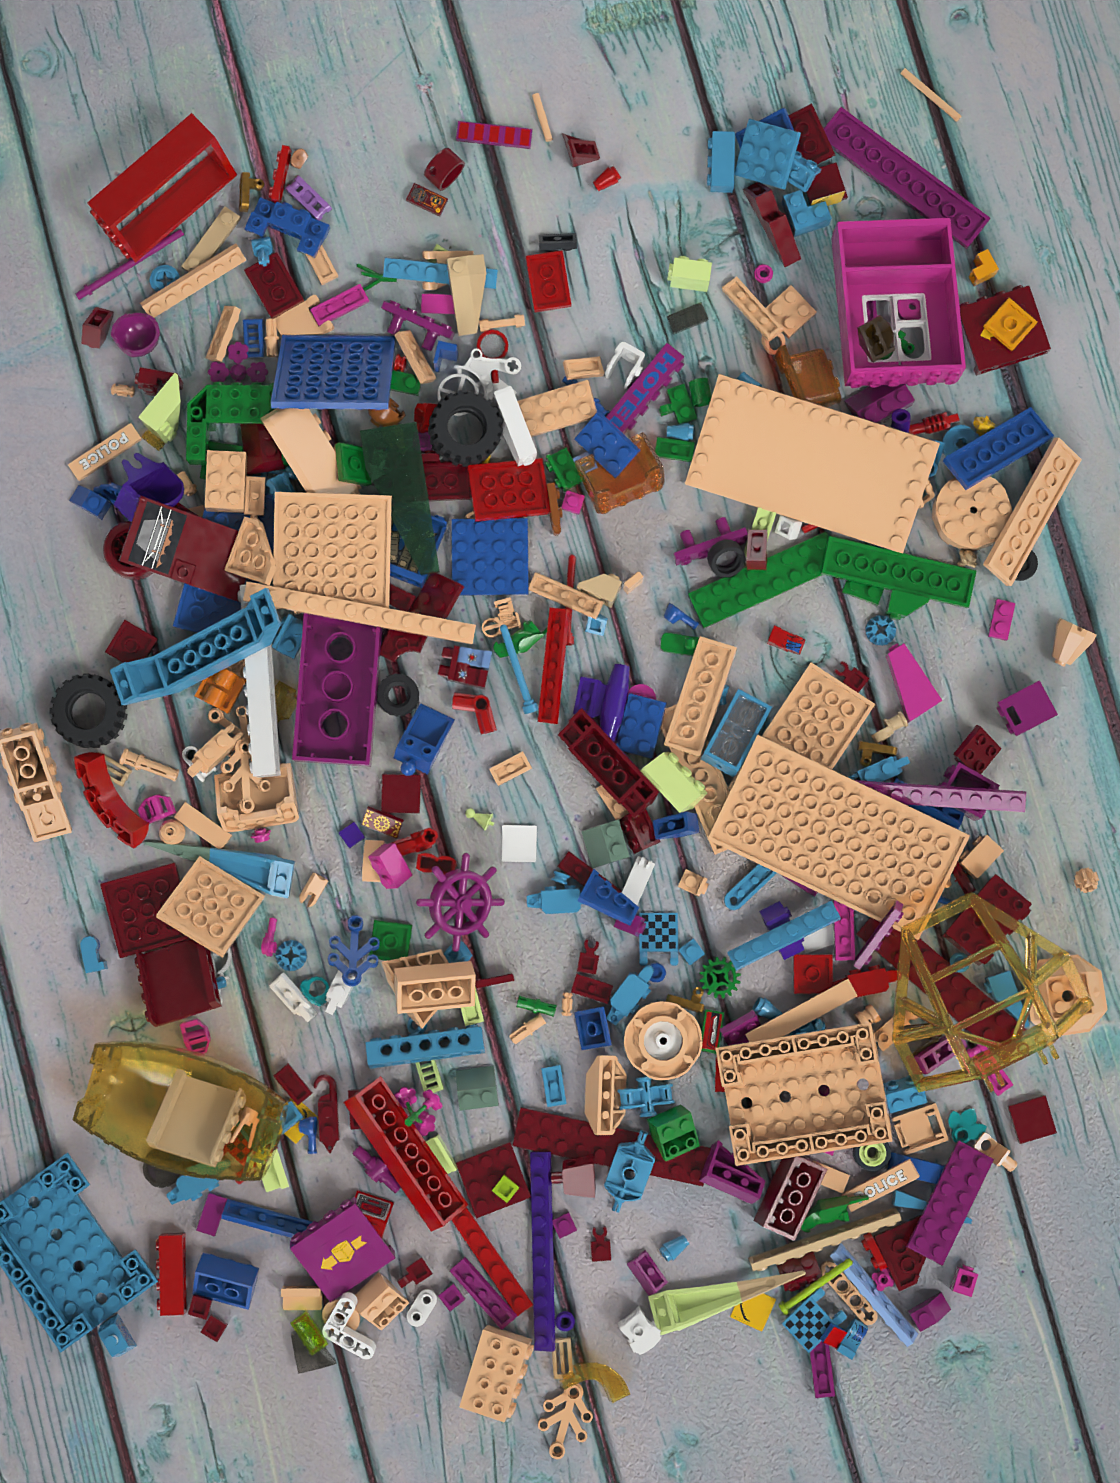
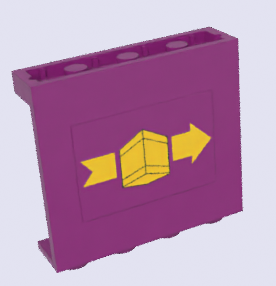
[290,1197,396,1303]

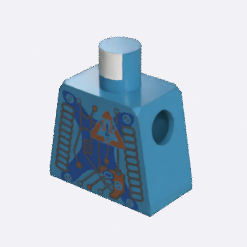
[98,1314,137,1357]

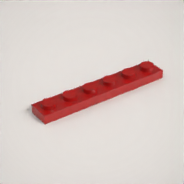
[537,607,570,724]
[451,1207,533,1316]

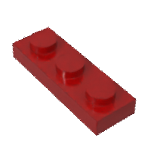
[269,145,292,203]

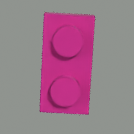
[988,599,1016,641]

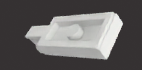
[269,972,317,1022]

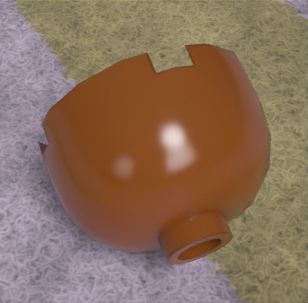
[368,398,406,428]

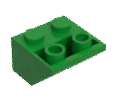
[647,1104,700,1161]

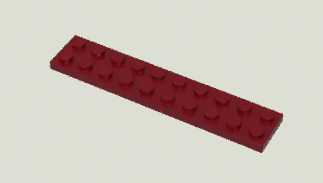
[856,917,1029,1062]
[513,1107,711,1187]

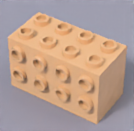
[459,1325,534,1423]

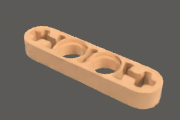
[820,1261,878,1325]

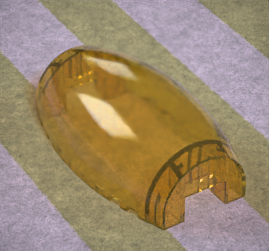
[72,1041,288,1181]

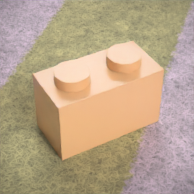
[959,835,1004,879]

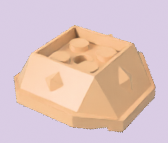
[1023,954,1108,1037]

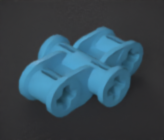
[617,1076,675,1117]

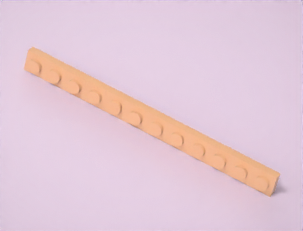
[243,582,476,644]

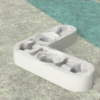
[322,1292,376,1359]

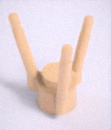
[229,1106,260,1148]

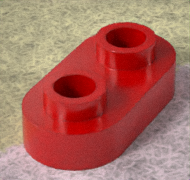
[861,1233,888,1271]

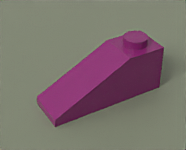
[906,1030,968,1074]

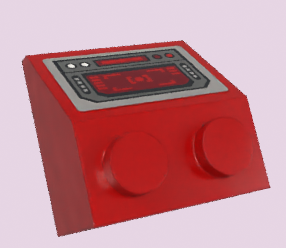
[355,1190,394,1239]

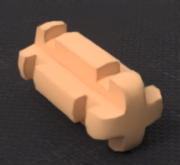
[111,384,135,397]
[561,992,573,1016]

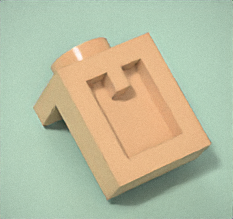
[678,869,709,897]

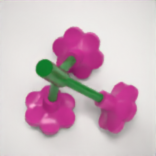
[394,1087,443,1136]

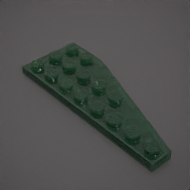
[360,422,440,575]

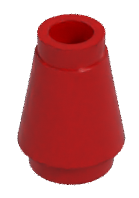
[593,166,621,192]

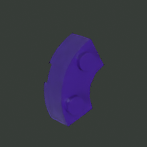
[759,901,805,960]

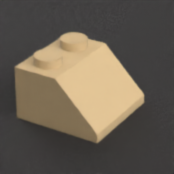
[577,573,622,608]

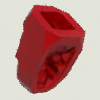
[414,403,437,433]

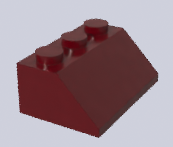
[240,424,285,475]

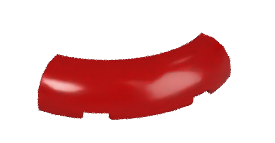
[74,752,149,849]

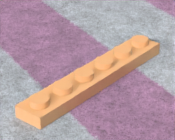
[140,243,246,318]

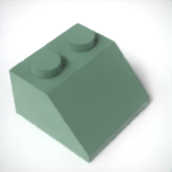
[582,820,630,869]
[456,1066,499,1111]

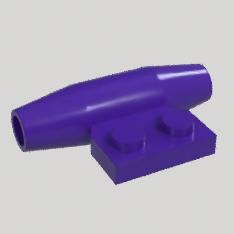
[573,664,630,741]

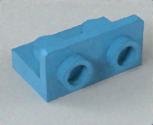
[788,151,821,192]
[272,613,303,659]

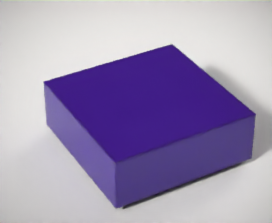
[339,822,365,849]

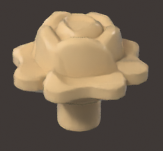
[957,549,977,568]

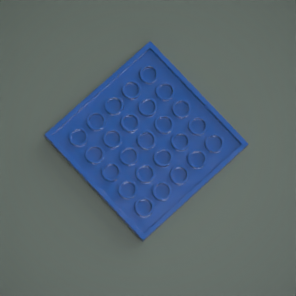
[271,335,396,410]

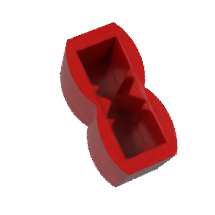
[416,853,457,875]

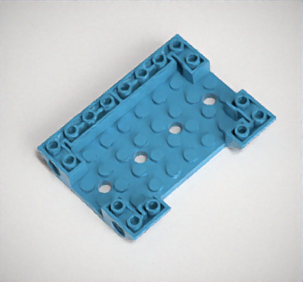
[0,1153,158,1353]

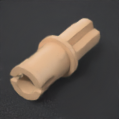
[264,318,279,357]
[509,1013,546,1044]

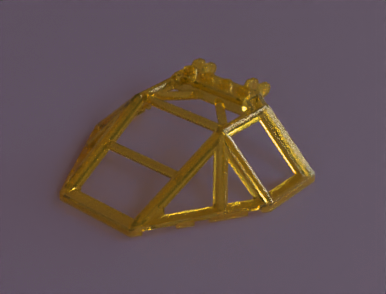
[892,892,1094,1093]

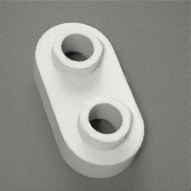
[407,1289,437,1327]

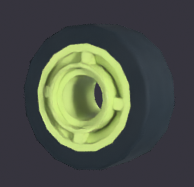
[853,1142,891,1171]

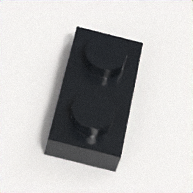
[539,233,577,252]

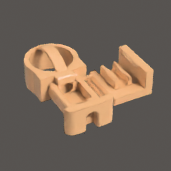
[482,597,522,638]

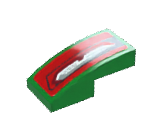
[701,1009,724,1054]

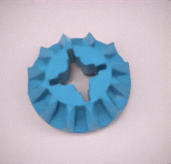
[150,265,180,292]
[866,615,896,646]
[275,940,307,971]

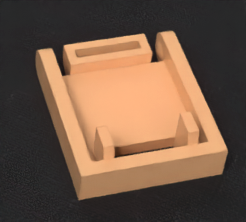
[891,1103,949,1155]

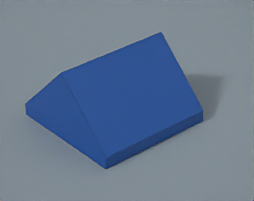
[574,1006,612,1050]

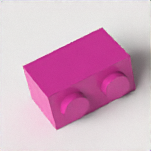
[368,843,413,889]

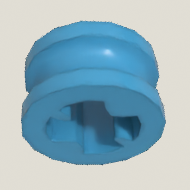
[551,871,570,885]

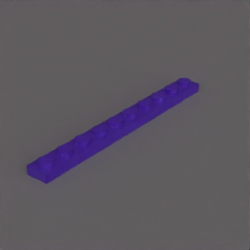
[530,1151,555,1352]

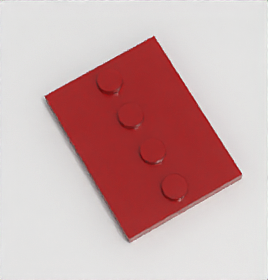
[467,458,551,522]

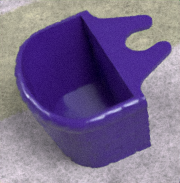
[114,453,184,522]

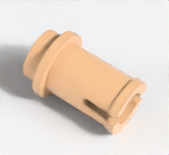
[177,471,197,497]

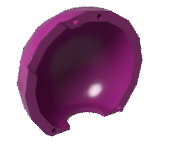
[111,313,160,357]

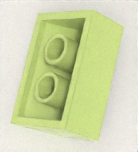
[640,751,707,813]

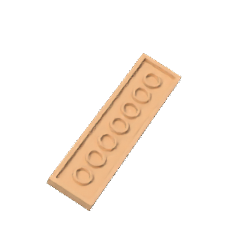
[983,437,1082,586]
[661,704,730,855]

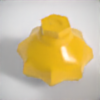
[973,416,995,436]

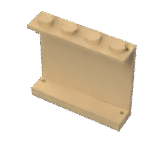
[146,1069,246,1167]

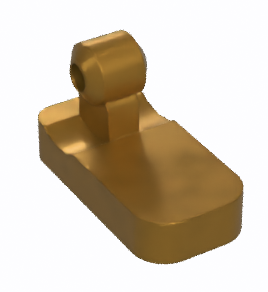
[239,172,264,212]
[857,741,897,767]
[665,987,705,1013]

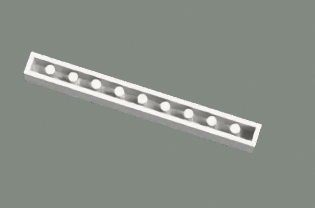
[238,583,281,778]

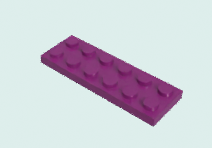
[906,1141,994,1266]

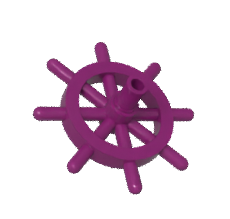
[416,853,505,952]

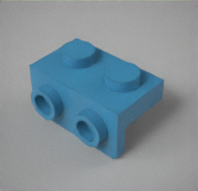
[883,1074,927,1114]

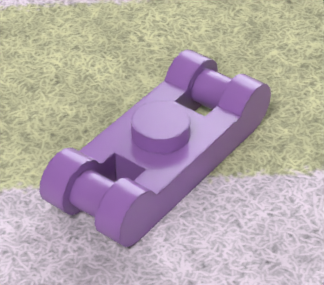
[284,175,332,221]

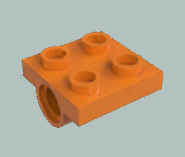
[194,669,246,714]

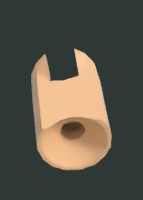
[299,872,328,907]

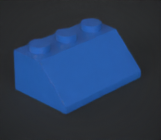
[192,1253,259,1310]

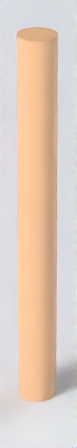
[901,68,962,122]

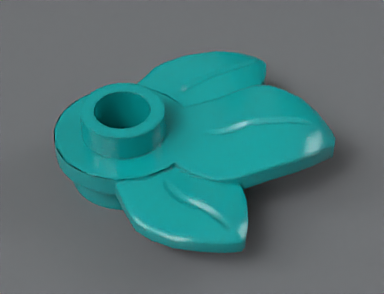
[948,1108,987,1144]

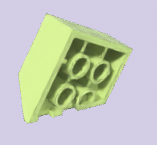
[138,373,181,444]

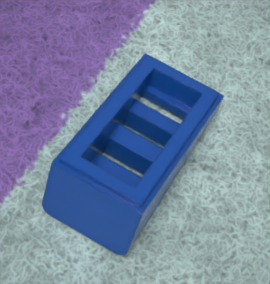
[243,319,265,358]

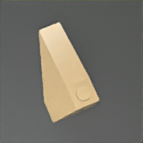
[446,254,486,336]

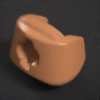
[290,148,308,169]

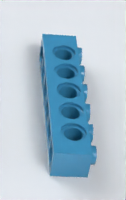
[365,1024,485,1069]

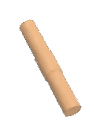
[532,93,553,142]

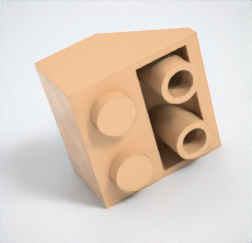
[355,1272,410,1330]

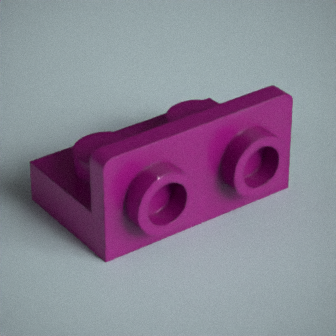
[719,1010,761,1046]

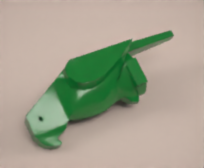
[493,620,547,658]
[801,1195,869,1233]

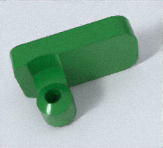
[881,330,915,360]
[660,633,699,656]

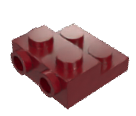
[135,367,184,396]

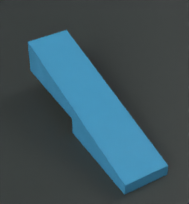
[892,1189,972,1224]

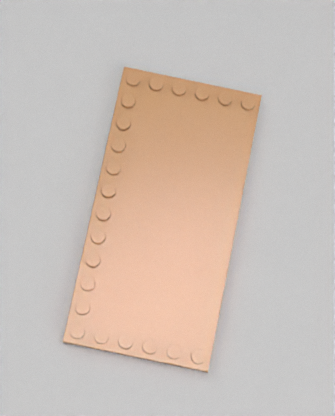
[685,374,940,554]
[707,734,970,940]

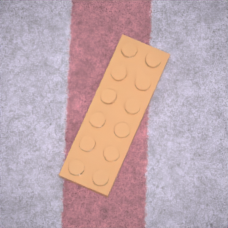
[664,636,737,757]

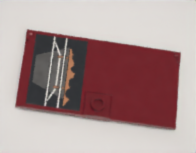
[119,495,246,602]

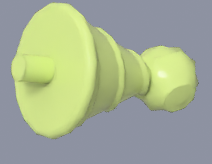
[465,808,494,831]

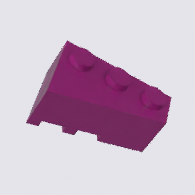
[699,1140,765,1204]

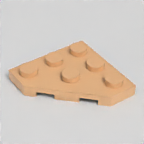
[225,516,276,586]

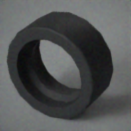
[707,540,746,577]

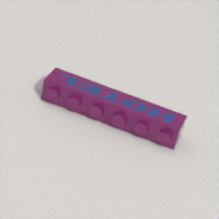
[606,343,685,434]

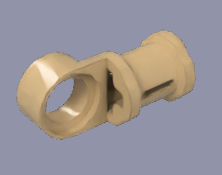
[871,711,908,744]

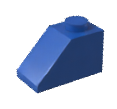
[69,485,112,520]
[653,812,700,840]

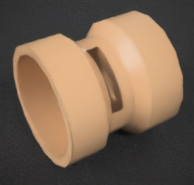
[854,1004,881,1024]

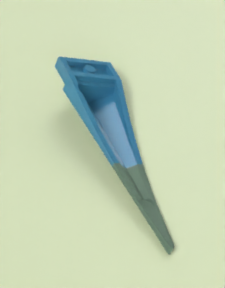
[144,840,295,899]

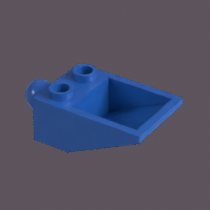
[393,703,455,776]

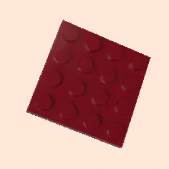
[100,863,191,958]

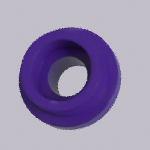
[555,1311,575,1331]

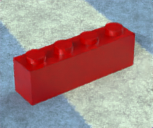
[156,1233,187,1316]

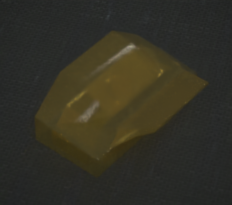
[275,681,297,724]

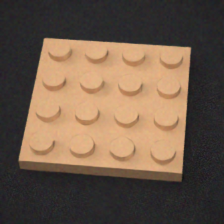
[156,856,265,958]

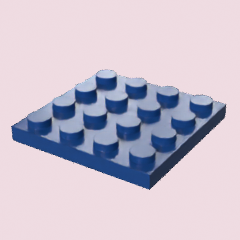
[452,518,529,596]

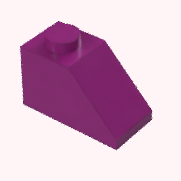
[907,1292,951,1332]

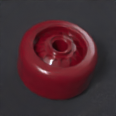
[103,521,153,580]

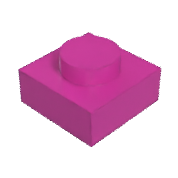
[562,490,585,515]

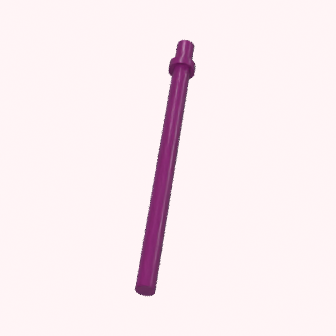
[75,229,184,300]

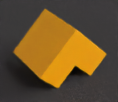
[968,249,999,286]

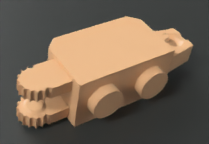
[187,723,244,778]

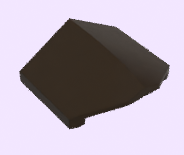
[857,315,895,362]

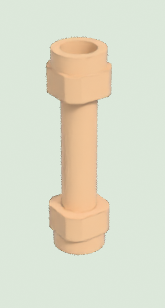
[479,314,525,332]

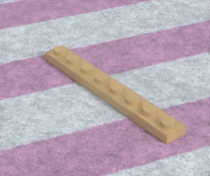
[748,1207,901,1271]

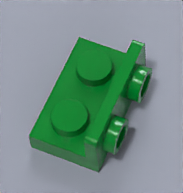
[545,448,584,492]

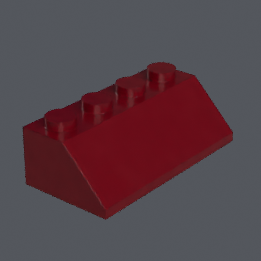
[753,1156,828,1241]

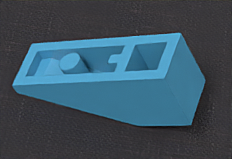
[984,970,1030,1027]

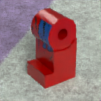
[767,625,806,655]

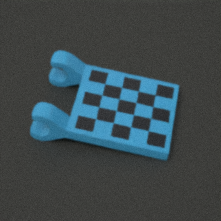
[639,913,679,966]
[782,1287,847,1353]

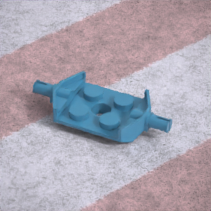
[604,1130,655,1213]

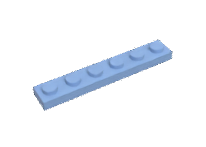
[830,1243,918,1347]

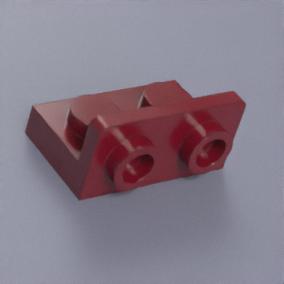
[619,809,661,854]

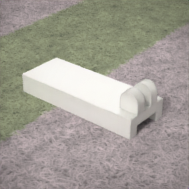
[621,856,655,905]

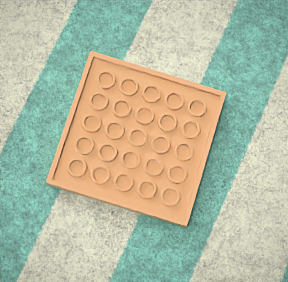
[273,492,392,609]

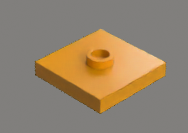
[983,298,1038,351]

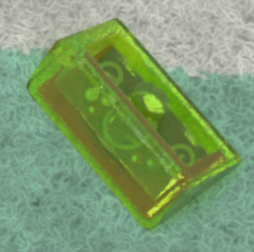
[290,1310,329,1356]

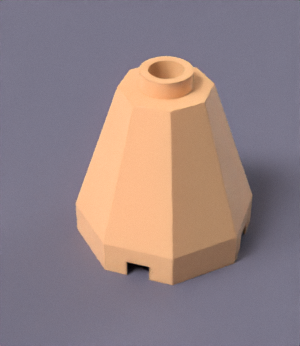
[1052,618,1096,667]

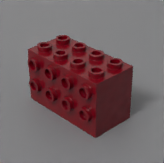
[942,874,1032,966]

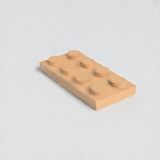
[517,380,597,437]

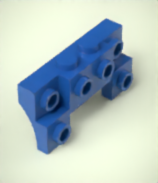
[245,197,330,258]

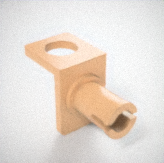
[973,1132,1017,1172]

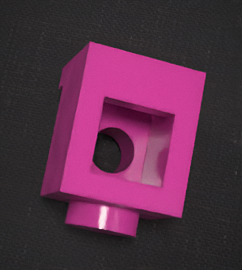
[950,1264,978,1297]

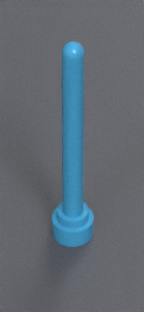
[500,624,539,714]

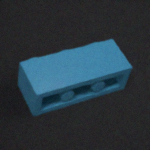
[707,131,735,193]

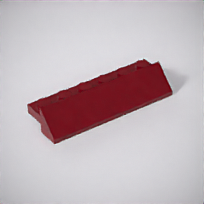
[558,708,660,818]

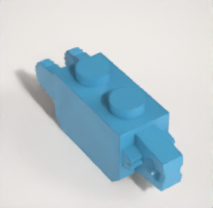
[849,756,910,782]
[527,885,583,914]
[606,965,654,1025]
[166,1160,231,1205]

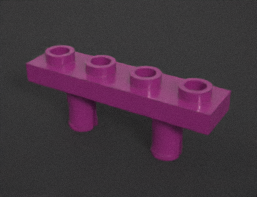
[381,300,455,351]
[674,517,748,566]

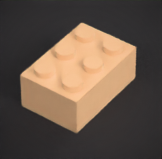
[205,450,247,513]

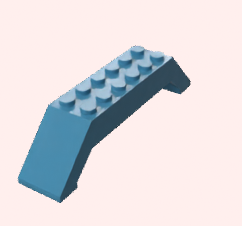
[110,588,281,706]

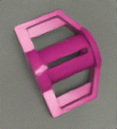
[138,794,176,824]
[180,1018,211,1057]

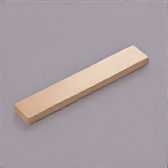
[745,979,857,1042]

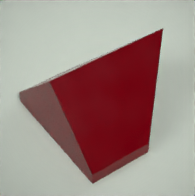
[562,133,600,167]

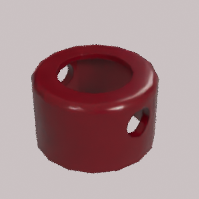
[424,148,465,191]

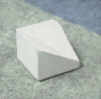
[775,515,802,540]

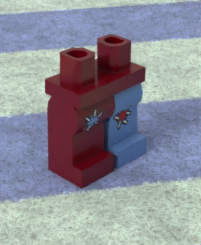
[438,645,492,690]

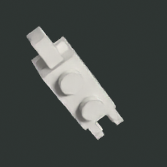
[325,955,366,1015]

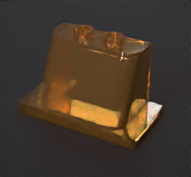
[775,345,841,407]

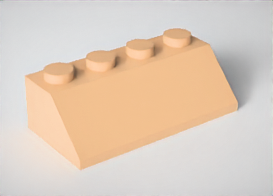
[394,961,475,1014]

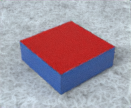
[820,1323,847,1349]

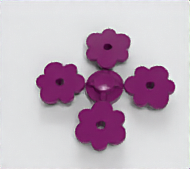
[208,342,269,383]

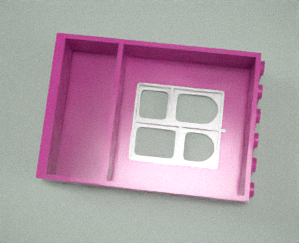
[831,218,966,388]

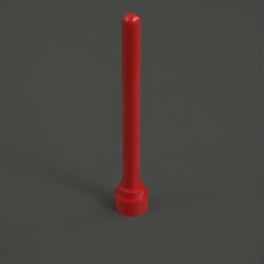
[565,555,576,646]

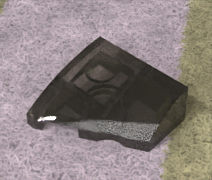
[291,1331,337,1374]

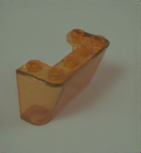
[575,432,665,514]

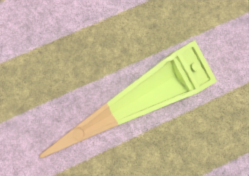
[648,1271,806,1335]

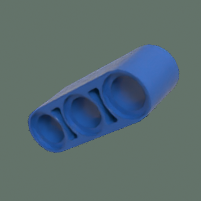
[887,1152,945,1184]

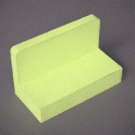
[426,1134,458,1174]
[255,1147,289,1192]

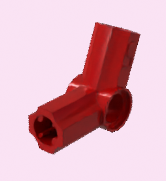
[452,693,497,735]
[391,828,438,856]

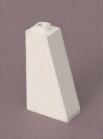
[492,386,537,466]

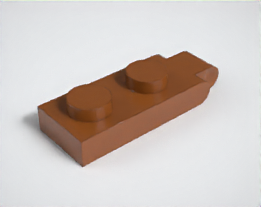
[547,483,563,536]

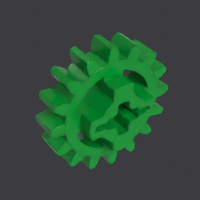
[699,957,741,999]

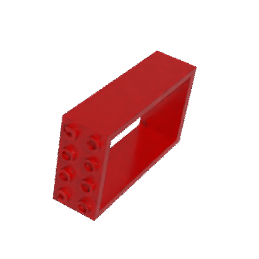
[87,113,237,263]

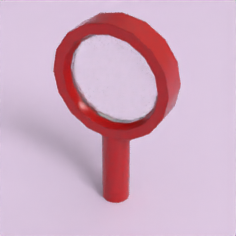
[477,330,509,384]

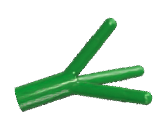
[357,264,397,291]

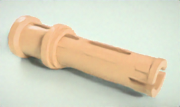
[120,748,179,782]

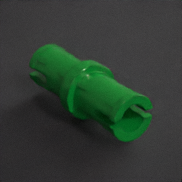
[516,995,557,1017]

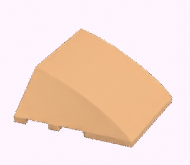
[381,949,449,1029]

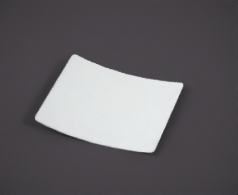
[502,825,537,862]

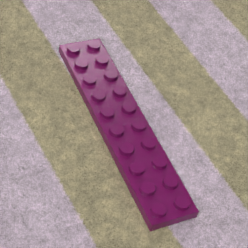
[824,107,991,249]

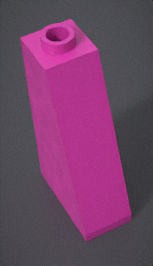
[886,643,943,723]

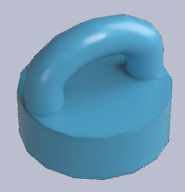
[950,952,970,973]

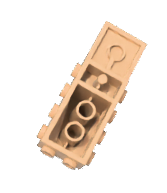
[0,723,72,842]

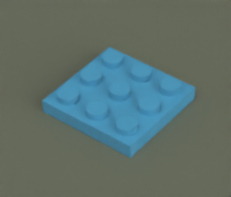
[734,119,801,189]

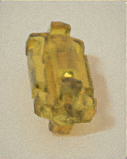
[142,430,165,451]

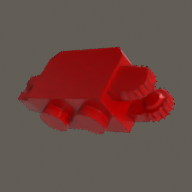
[833,965,902,998]

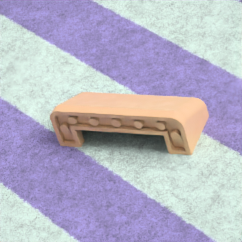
[260,408,361,495]

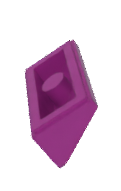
[627,1250,668,1296]

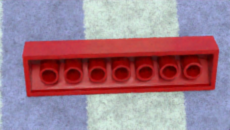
[343,1076,468,1232]

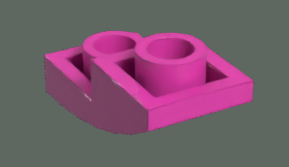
[421,294,455,314]

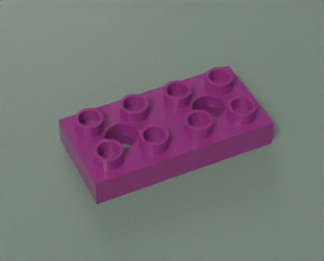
[292,613,382,767]

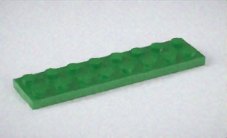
[688,532,828,629]
[820,536,977,608]

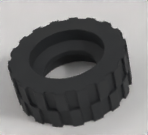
[377,673,419,717]

